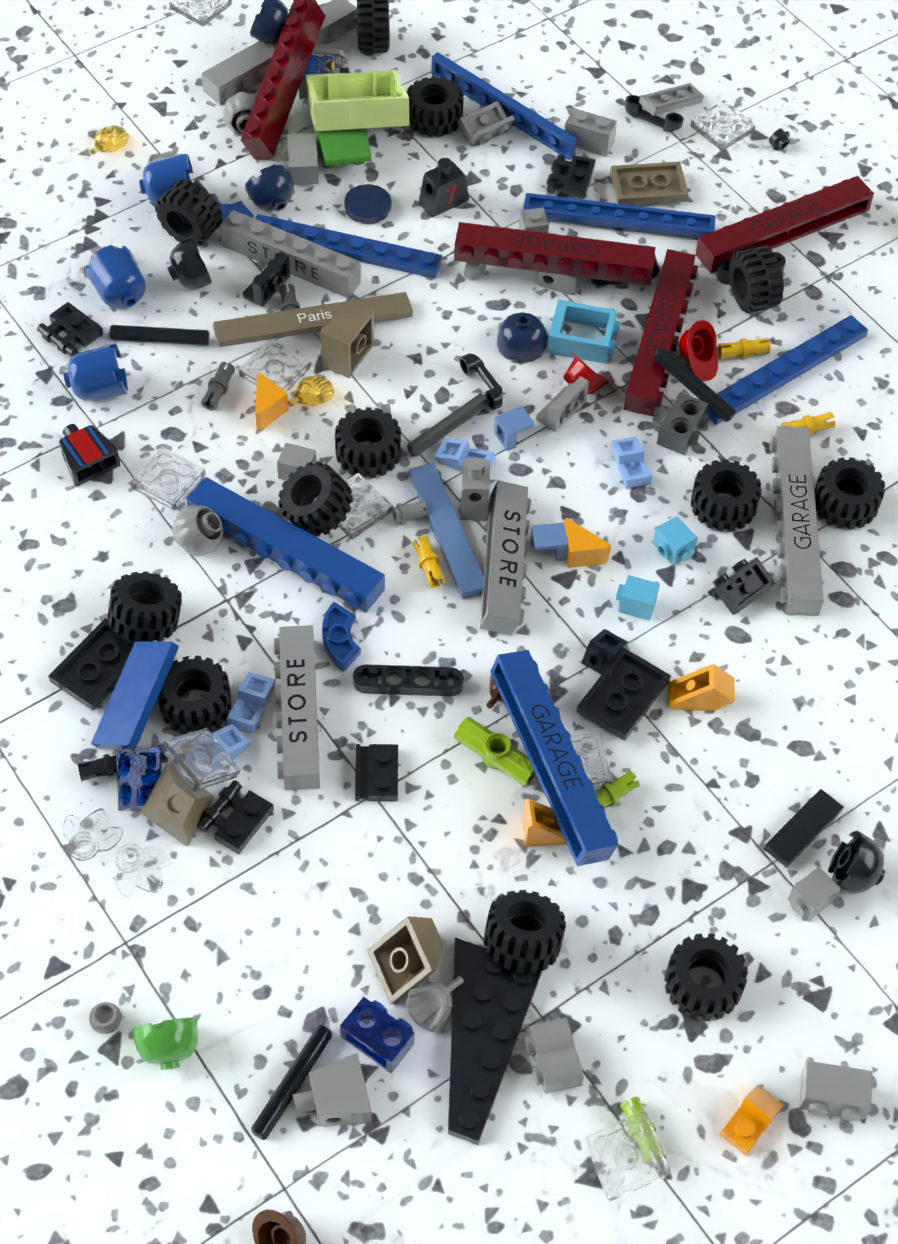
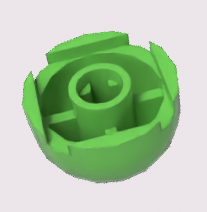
[133,1017,198,1070]

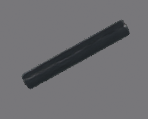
[109,325,210,345]
[653,347,736,422]
[251,1025,332,1140]

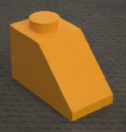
[668,664,735,711]

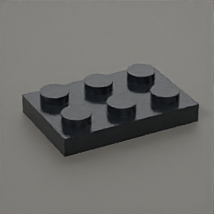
[48,618,135,711]
[576,647,671,741]

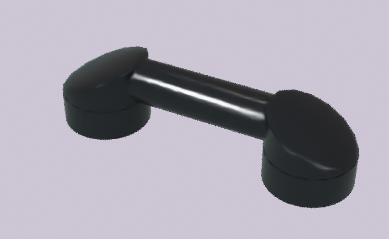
[625,95,684,132]
[459,353,503,410]

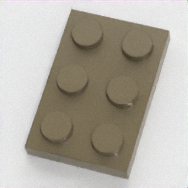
[610,161,689,205]

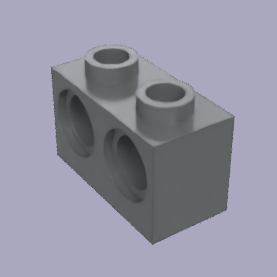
[656,392,710,456]

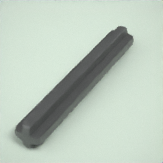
[407,393,490,457]

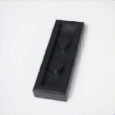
[764,789,844,868]

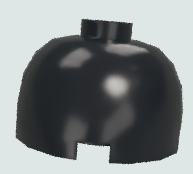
[167,238,212,289]
[828,830,885,893]

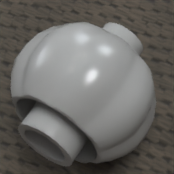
[223,92,257,134]
[173,505,223,555]

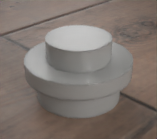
[89,1002,122,1034]

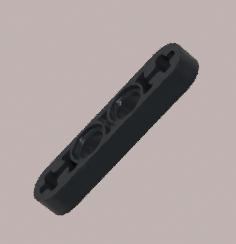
[353,664,464,696]

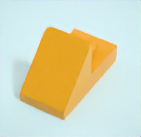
[720,1085,784,1155]

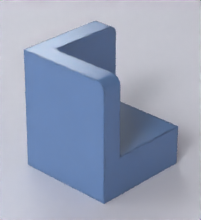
[494,406,534,451]
[530,522,568,561]

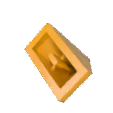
[255,374,289,430]
[563,518,611,568]
[522,799,567,847]

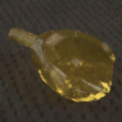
[90,125,130,155]
[287,375,335,407]

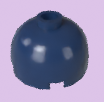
[250,0,289,43]
[245,164,294,211]
[497,312,547,363]

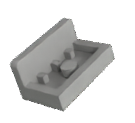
[457,101,515,146]

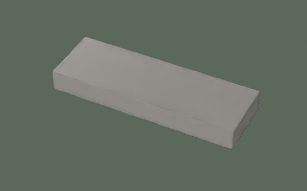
[639,83,704,116]

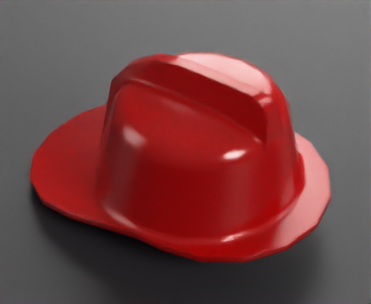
[679,320,718,381]
[563,352,621,395]

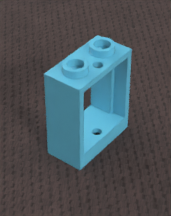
[547,299,620,364]

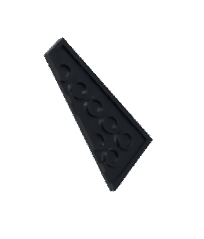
[448,937,542,1145]

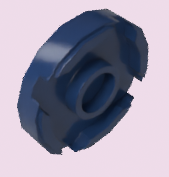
[344,184,392,224]

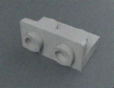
[536,376,589,432]

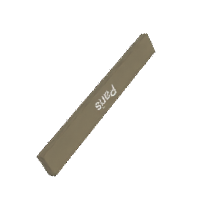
[213,292,413,347]

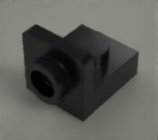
[582,629,628,675]

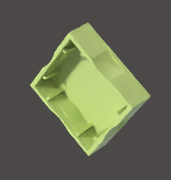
[305,70,410,131]

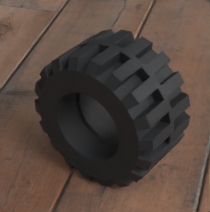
[357,0,390,53]
[406,76,464,137]
[155,179,223,246]
[729,246,784,314]
[335,407,401,479]
[814,457,885,530]
[690,459,762,532]
[278,462,353,537]
[108,571,182,642]
[158,655,232,735]
[483,890,566,973]
[664,933,748,1021]

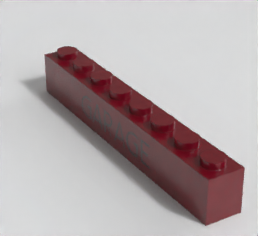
[241,0,325,159]
[695,175,874,274]
[454,222,656,286]
[623,249,699,416]

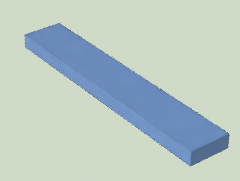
[409,462,484,599]

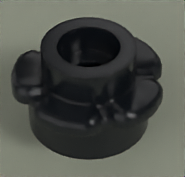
[769,128,790,150]

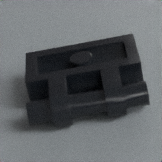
[546,155,596,199]
[37,302,103,357]
[197,780,274,854]

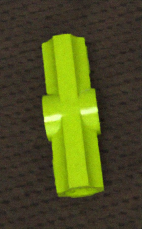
[454,717,536,786]

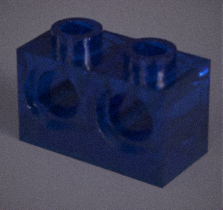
[116,746,162,811]
[340,996,415,1074]

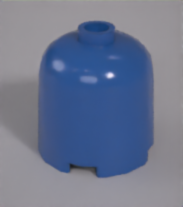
[139,153,193,205]
[85,245,146,309]
[64,344,128,401]

